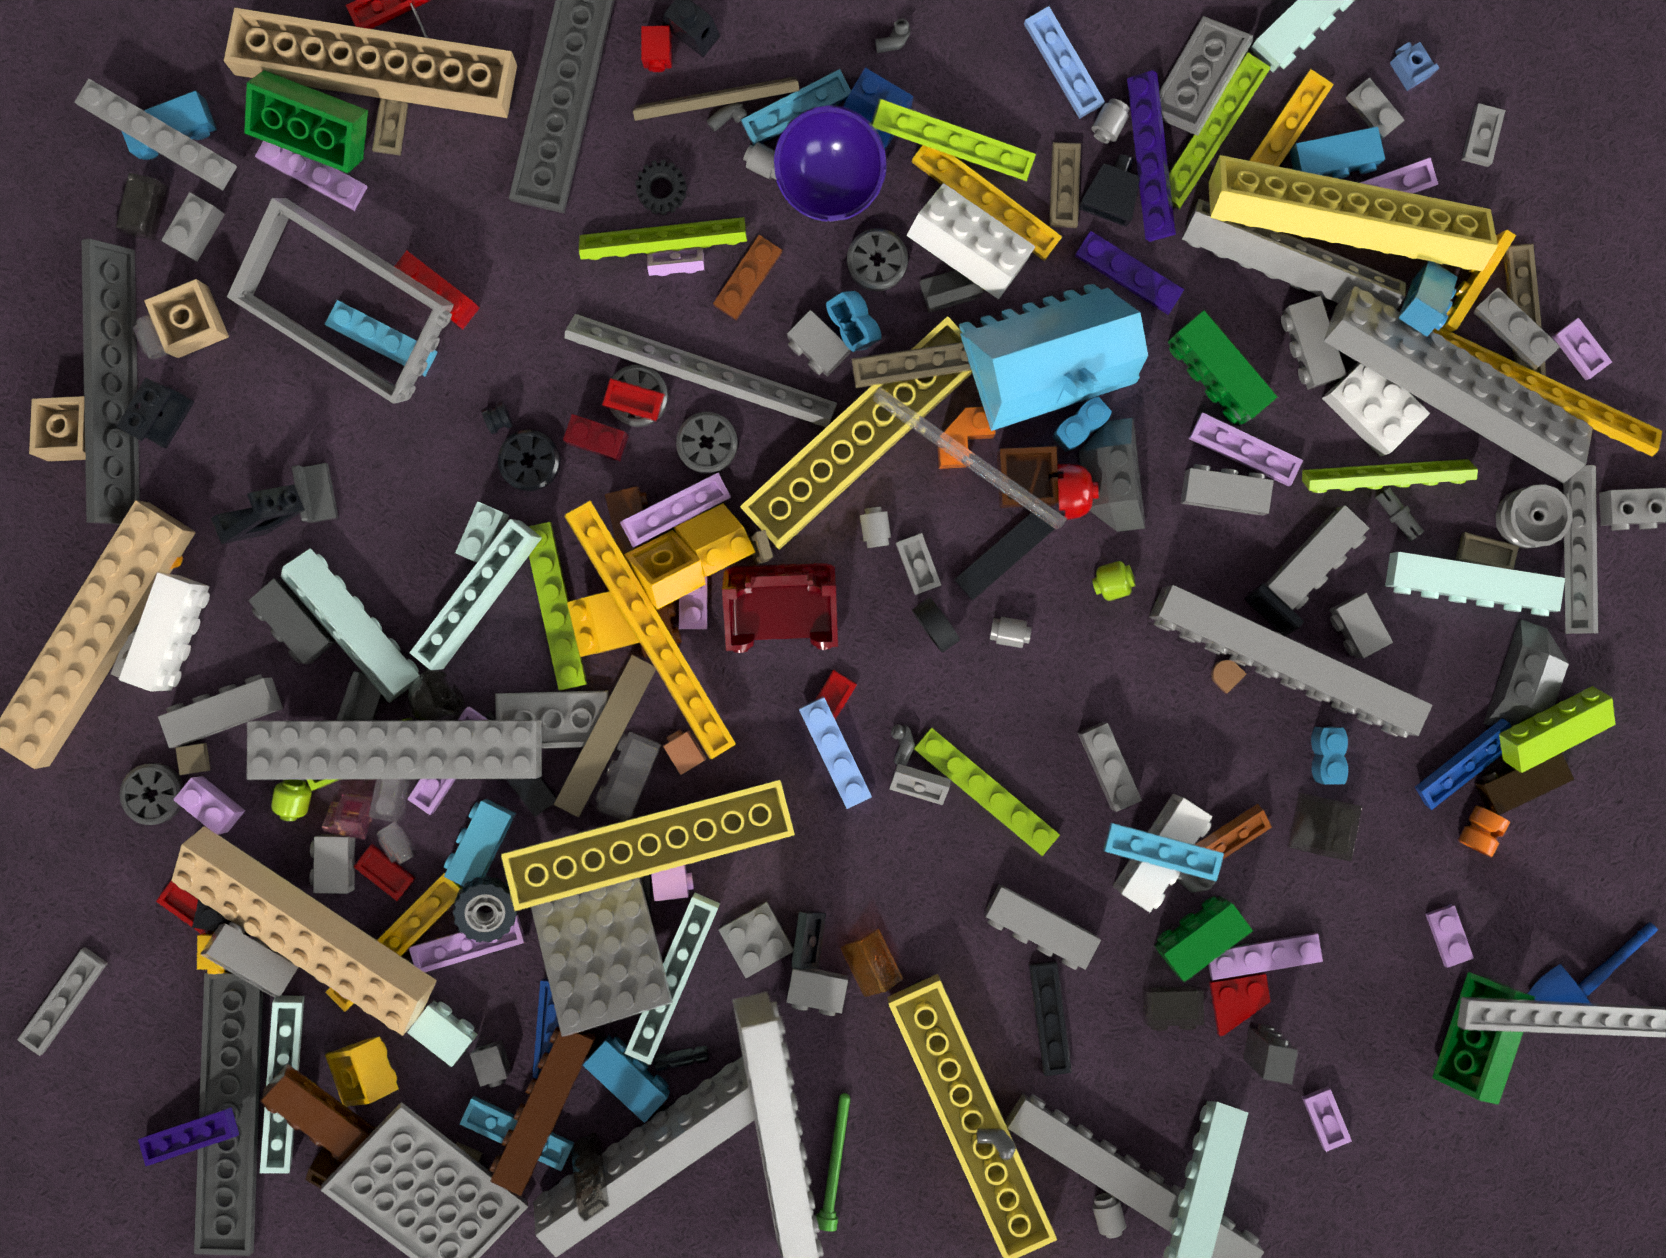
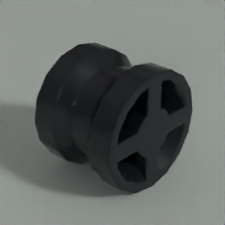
[481,401,513,435]

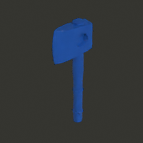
[1528,922,1658,1003]

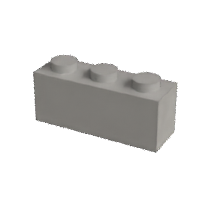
[1474,288,1560,371]
[1281,296,1347,390]
[1180,464,1274,516]
[1078,722,1142,812]
[200,922,298,997]

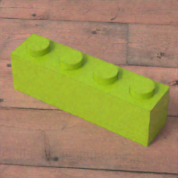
[1499,686,1616,773]

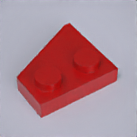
[1209,972,1271,1036]

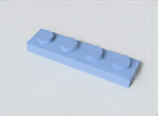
[1024,6,1105,119]
[799,696,872,809]

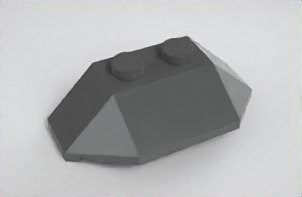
[1079,418,1146,532]
[1483,619,1569,727]

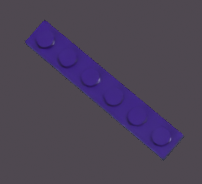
[1127,70,1176,242]

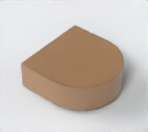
[1211,660,1246,694]

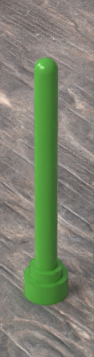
[816,1093,850,1231]

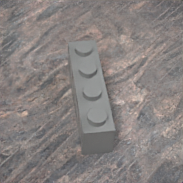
[1265,505,1369,610]
[158,674,283,748]
[984,884,1101,970]

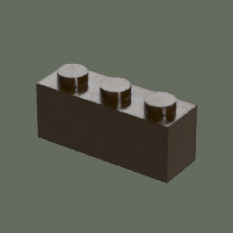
[1474,753,1575,815]

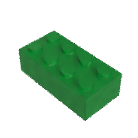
[244,70,368,173]
[1168,311,1277,426]
[1432,972,1535,1105]

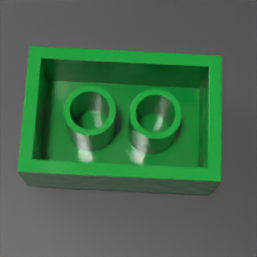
[1154,896,1253,982]

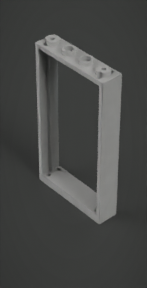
[227,198,454,404]

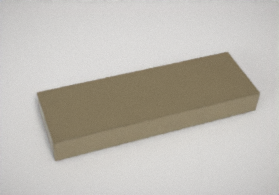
[372,98,408,156]
[1049,142,1081,228]

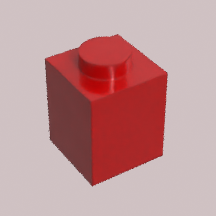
[641,26,672,72]

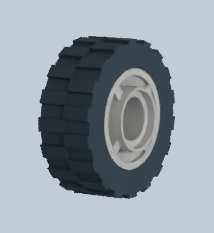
[453,876,517,943]

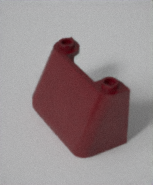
[722,563,838,653]

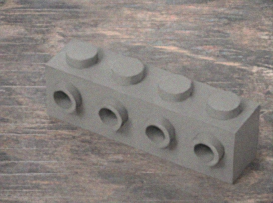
[1599,488,1666,531]

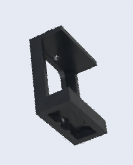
[116,377,195,449]
[210,484,305,544]

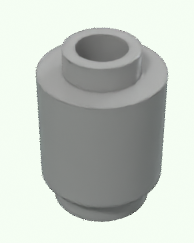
[1092,98,1129,143]
[743,142,776,180]
[860,507,891,548]
[990,617,1032,648]
[1092,1192,1127,1238]

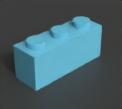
[444,799,516,886]

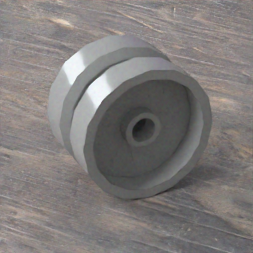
[1495,485,1572,549]

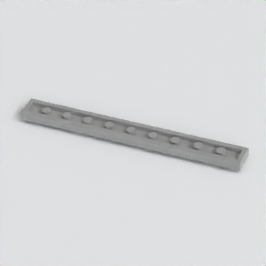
[565,314,837,427]
[1457,997,1666,1037]

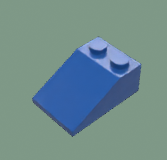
[843,68,913,150]

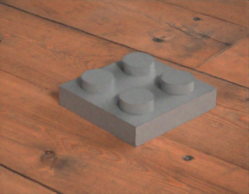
[719,901,794,978]

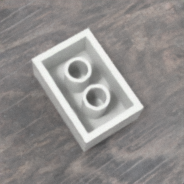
[1322,362,1430,457]

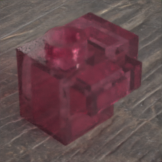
[322,793,378,840]

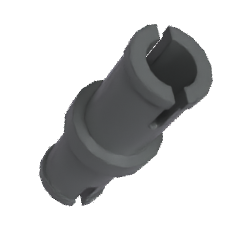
[1375,487,1424,542]

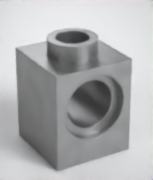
[470,1040,512,1088]

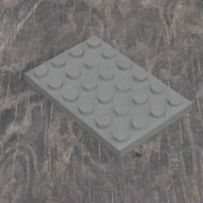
[531,877,673,1037]
[321,1102,528,1258]

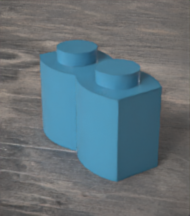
[826,291,882,352]
[1053,397,1112,452]
[1311,726,1348,784]

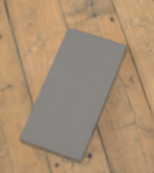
[1159,16,1253,136]
[495,691,608,748]

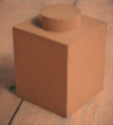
[663,729,706,775]

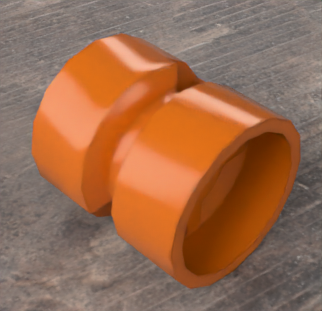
[1458,806,1510,857]

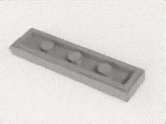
[17,947,108,1056]

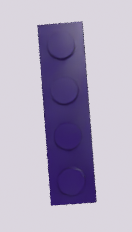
[1075,231,1184,315]
[138,1107,240,1166]

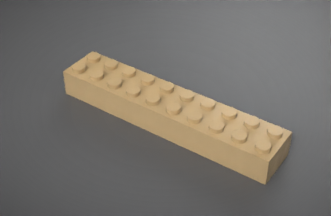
[224,8,517,118]
[0,500,196,769]
[172,826,437,1036]

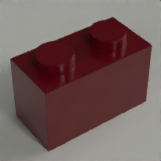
[563,414,629,462]

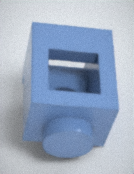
[1390,42,1439,91]

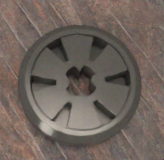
[847,228,908,292]
[609,365,668,427]
[676,412,738,474]
[120,763,184,825]

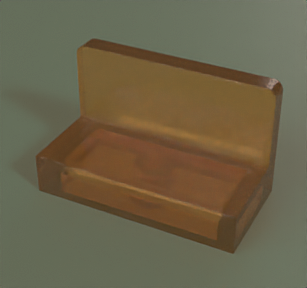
[841,929,903,997]

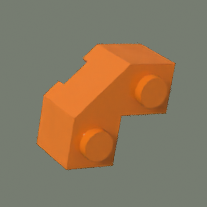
[937,407,995,469]

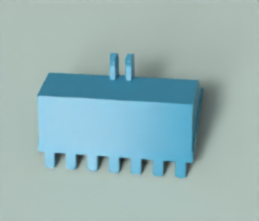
[959,284,1148,431]

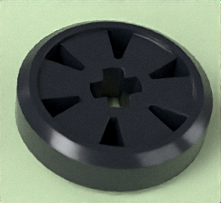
[498,430,561,492]

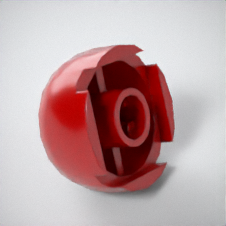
[1057,464,1099,520]

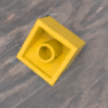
[674,504,755,577]
[624,530,706,609]
[567,591,640,657]
[325,1036,398,1107]

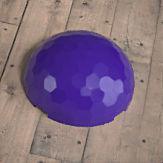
[774,105,887,222]

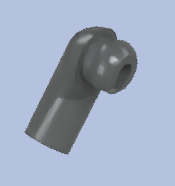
[875,19,911,53]
[706,102,747,132]
[891,724,915,766]
[1176,872,1216,893]
[977,1129,1016,1160]

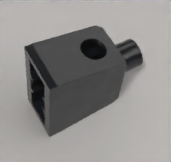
[662,0,720,58]
[1078,154,1140,227]

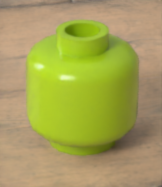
[1092,561,1136,601]
[271,779,312,821]

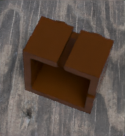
[997,446,1059,508]

